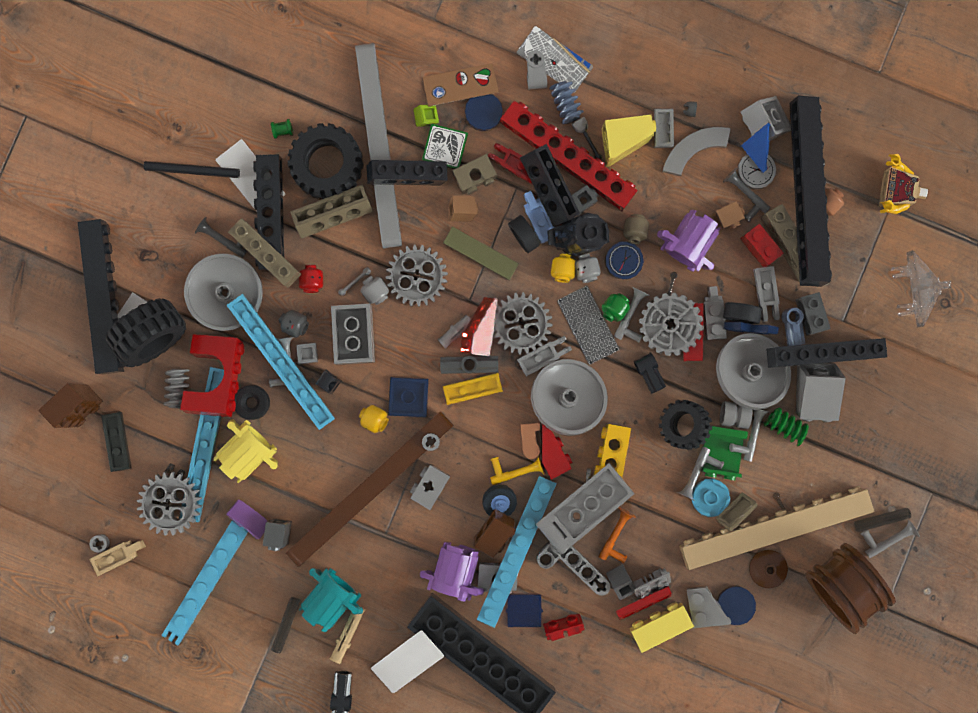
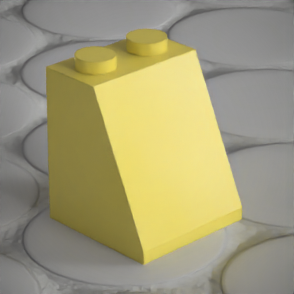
[601,115,656,167]

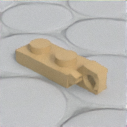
[89,540,146,577]

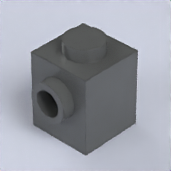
[606,564,636,600]

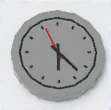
[737,154,776,190]

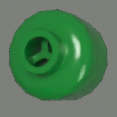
[601,293,630,322]

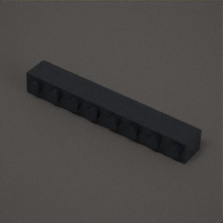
[78,219,125,375]

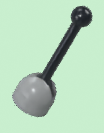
[571,117,602,160]

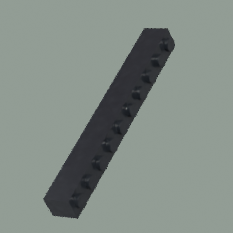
[789,95,832,287]

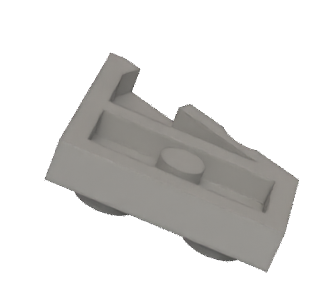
[687,586,731,628]

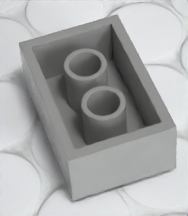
[331,304,375,365]

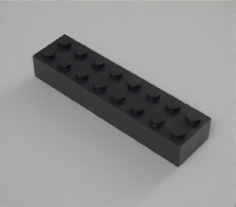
[407,593,556,713]

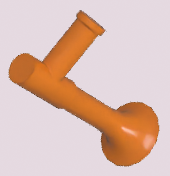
[598,507,636,564]

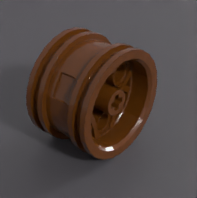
[805,543,896,634]

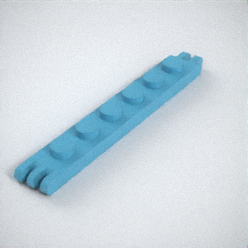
[162,521,248,646]

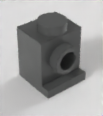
[572,185,598,216]

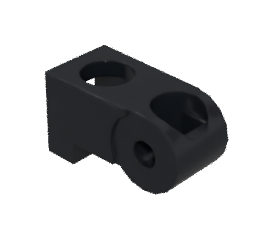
[315,369,342,394]

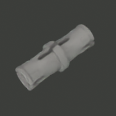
[437,315,474,349]

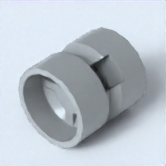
[720,401,753,429]

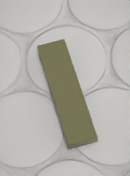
[443,226,519,281]

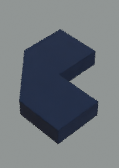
[724,322,779,335]

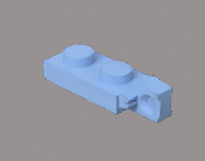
[523,191,558,244]

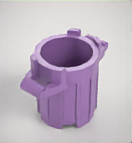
[657,210,721,272]
[420,542,484,601]

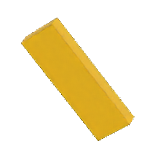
[443,373,503,405]

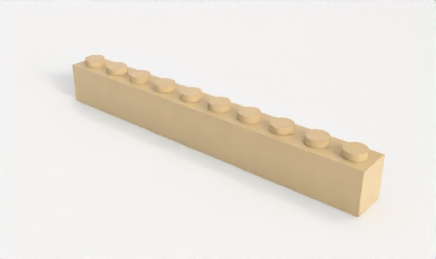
[679,486,874,570]

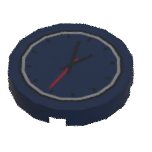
[605,242,644,280]

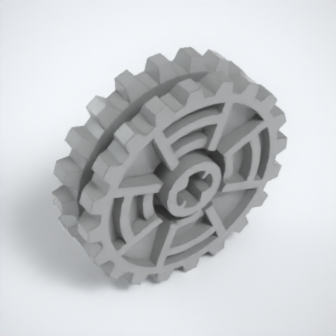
[639,293,704,356]

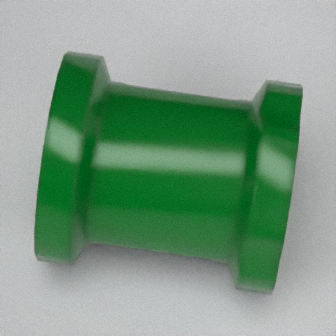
[271,119,294,139]

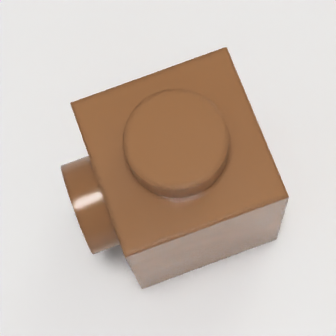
[448,196,478,222]
[712,201,745,231]

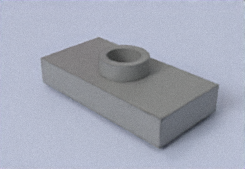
[654,109,674,148]

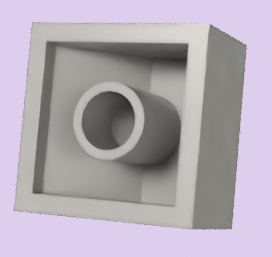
[741,96,791,141]

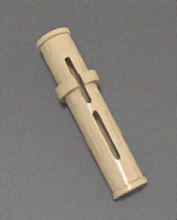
[329,606,365,664]

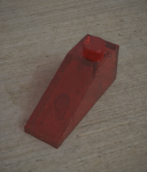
[461,297,498,356]

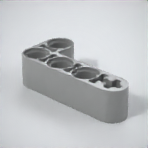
[536,542,610,596]

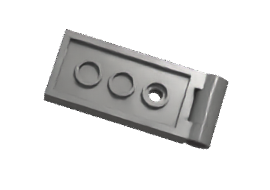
[536,463,635,555]

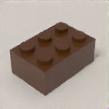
[38,383,103,428]

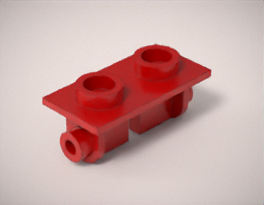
[543,613,585,641]

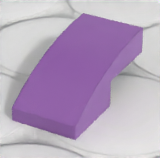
[226,500,267,539]

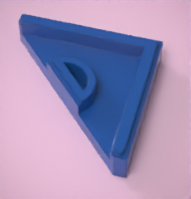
[741,123,771,173]

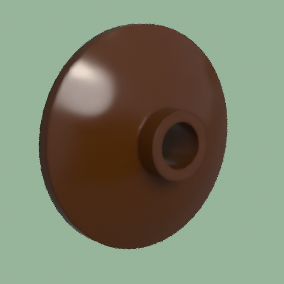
[749,550,788,589]

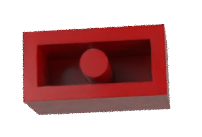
[740,223,784,267]

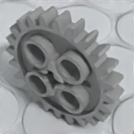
[386,245,448,307]
[490,292,553,355]
[137,472,202,536]

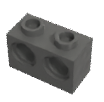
[795,292,831,336]

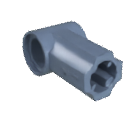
[781,308,805,346]

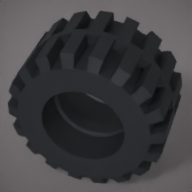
[659,400,712,450]

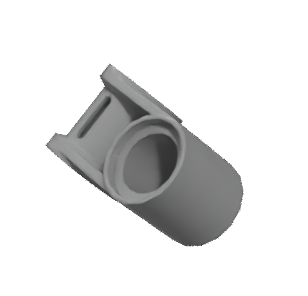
[527,51,547,90]

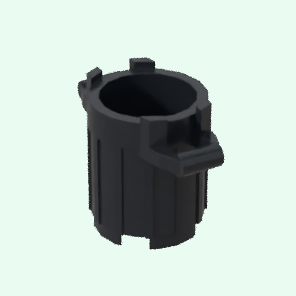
[547,213,610,257]

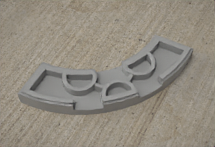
[662,127,731,176]

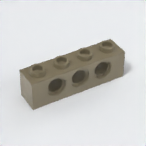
[290,185,373,239]
[761,204,800,282]
[228,218,301,288]

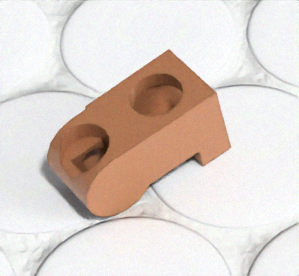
[520,423,540,459]

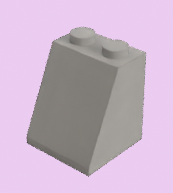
[796,363,846,422]

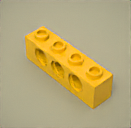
[594,424,631,477]

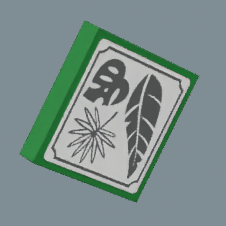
[422,124,468,169]

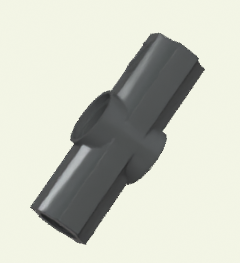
[440,356,498,374]

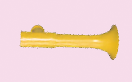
[490,455,545,485]

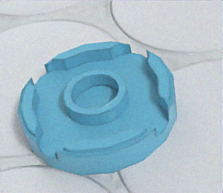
[691,479,730,517]

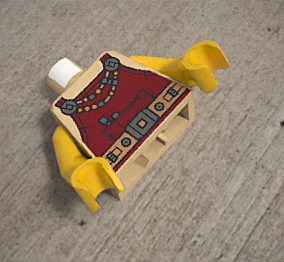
[879,154,928,214]

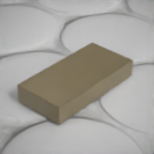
[716,492,758,532]

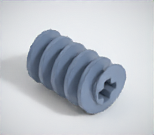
[549,81,584,124]

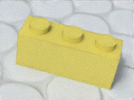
[629,602,694,653]

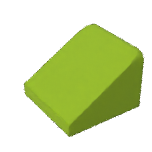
[413,105,439,127]

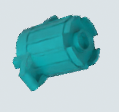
[299,568,363,632]

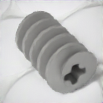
[163,369,190,408]

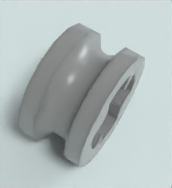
[422,433,440,451]
[89,534,110,553]

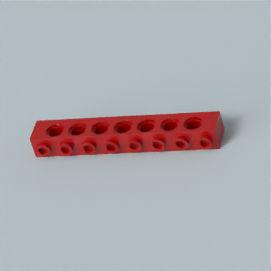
[500,101,638,212]

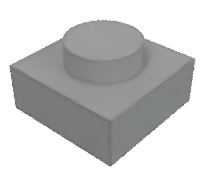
[296,343,318,364]

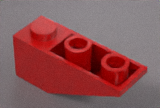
[541,423,573,480]

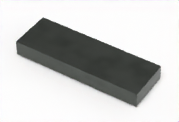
[101,412,131,472]

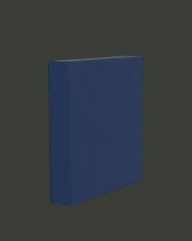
[388,377,429,417]

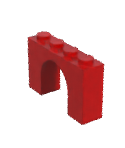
[180,334,244,417]

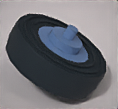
[482,484,517,516]

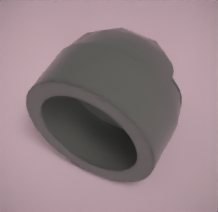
[683,101,697,117]

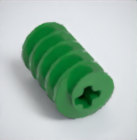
[764,407,809,446]

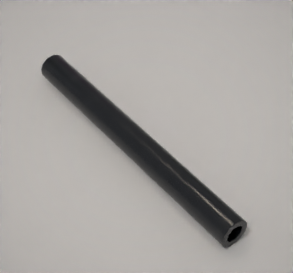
[144,161,240,178]

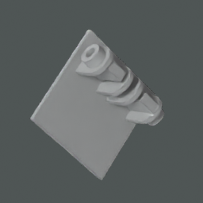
[633,568,671,600]

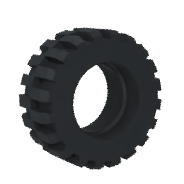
[288,123,364,199]
[106,298,186,368]

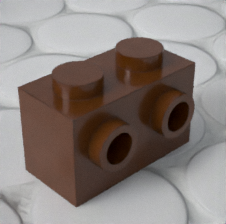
[474,509,516,558]

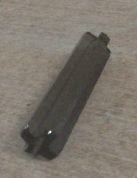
[854,508,912,532]
[271,597,300,654]

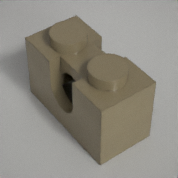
[452,154,497,195]

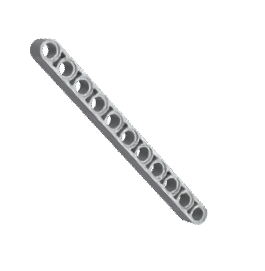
[355,43,402,249]

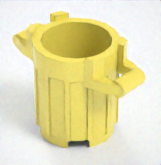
[213,419,278,483]

